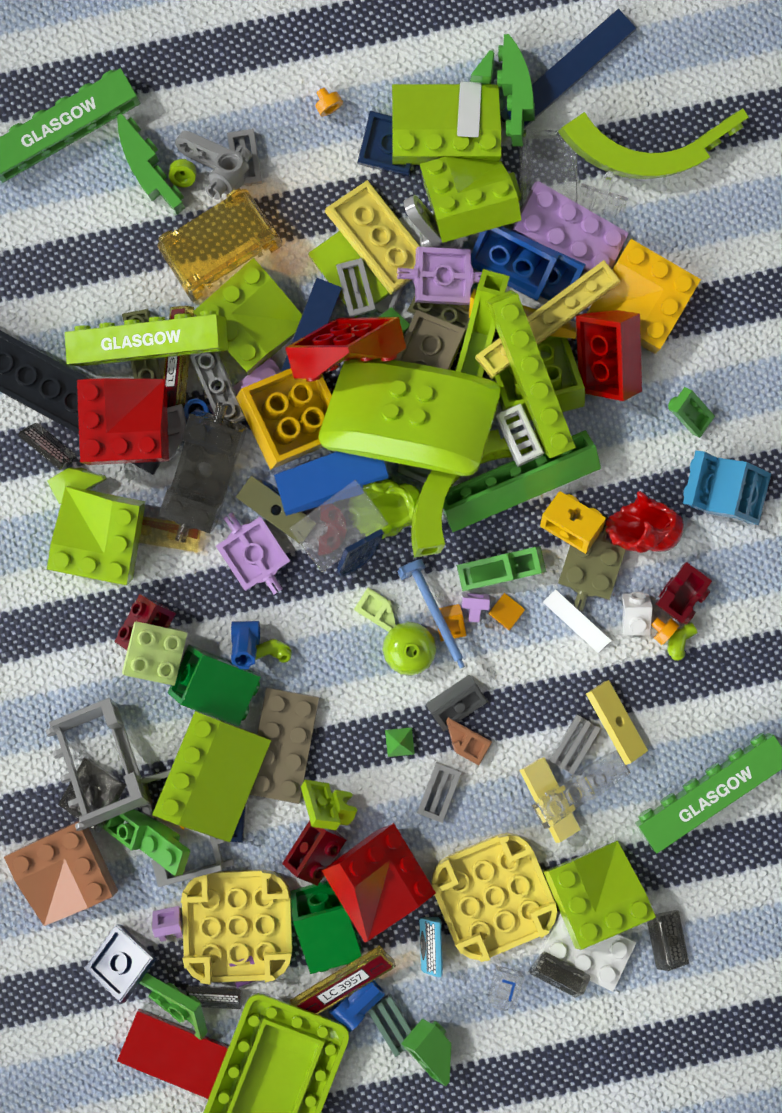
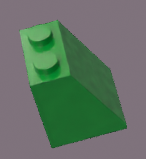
[167,644,261,727]
[290,881,363,974]

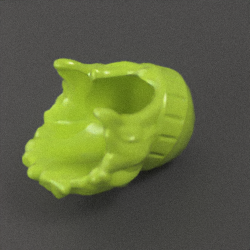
[347,479,420,539]

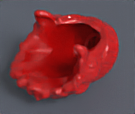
[605,491,684,553]

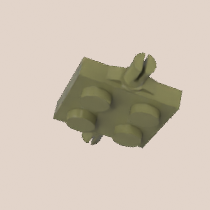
[558,526,626,611]

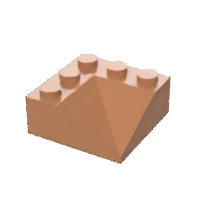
[4,820,118,926]

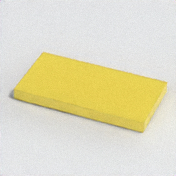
[325,180,420,295]

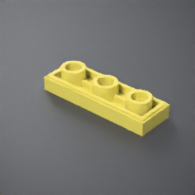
[586,680,648,765]
[519,757,581,843]

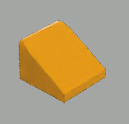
[487,593,525,631]
[437,604,467,641]

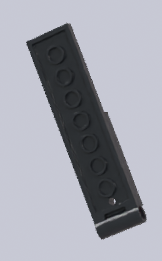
[0,330,161,475]

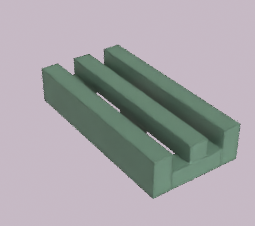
[368,994,412,1057]

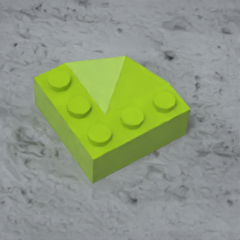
[420,157,522,243]
[193,258,302,375]
[47,486,146,585]
[543,840,656,950]

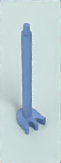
[397,559,465,669]

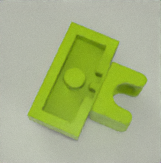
[301,779,357,830]

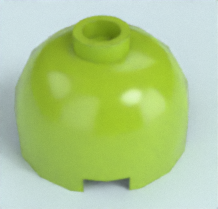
[382,621,436,676]

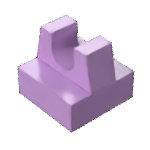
[461,592,490,622]
[152,906,182,942]

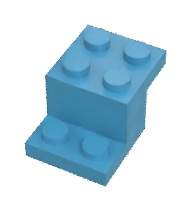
[683,450,771,525]

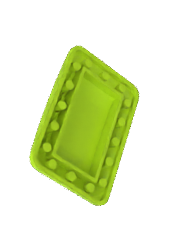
[319,358,500,476]
[203,993,349,1113]

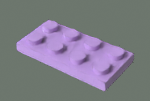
[511,181,629,273]

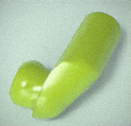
[667,622,698,661]
[256,639,292,663]

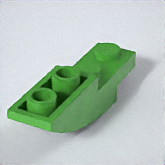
[497,34,535,146]
[117,113,185,215]
[98,800,191,876]

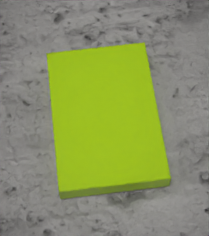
[308,231,390,318]

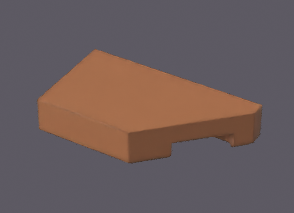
[446,717,492,765]

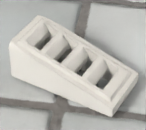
[496,404,544,467]

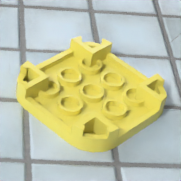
[431,833,557,962]
[181,870,293,985]

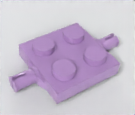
[397,247,482,305]
[216,512,291,595]

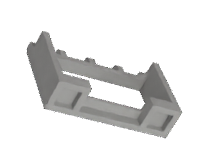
[46,698,150,831]
[138,769,234,887]

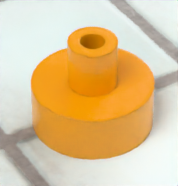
[315,87,343,117]
[651,617,680,645]

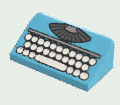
[419,917,443,977]

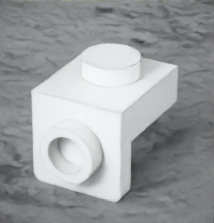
[622,592,652,635]

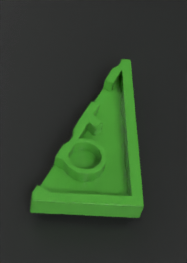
[140,973,208,1040]

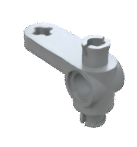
[175,131,252,200]
[404,195,470,249]

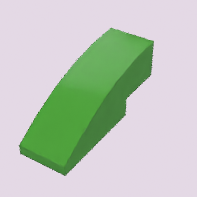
[456,546,547,591]

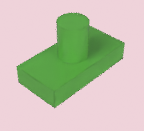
[668,387,715,438]

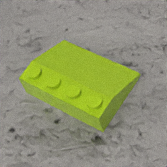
[392,84,501,165]
[152,711,271,843]

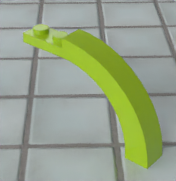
[558,108,749,179]
[456,269,510,378]
[411,429,541,558]

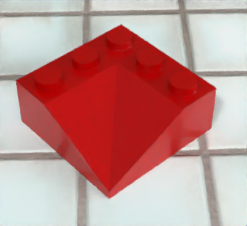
[285,317,406,382]
[77,378,169,465]
[322,823,436,942]

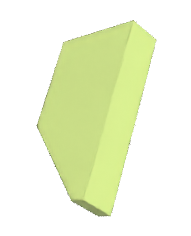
[354,587,396,632]

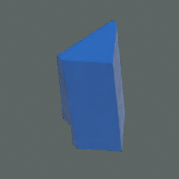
[471,226,586,301]
[274,451,389,516]

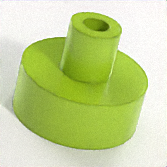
[169,159,196,188]

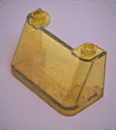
[157,188,282,303]

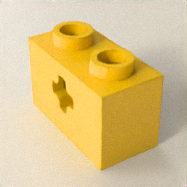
[540,491,606,554]

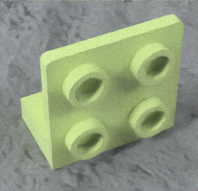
[122,621,187,686]

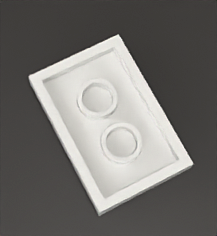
[539,911,636,992]

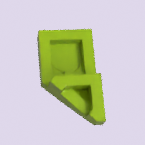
[47,467,107,504]

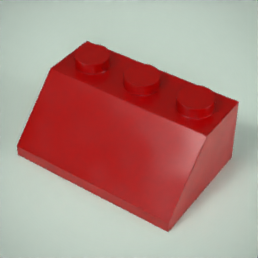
[576,310,642,401]

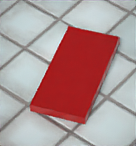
[117,1009,229,1099]

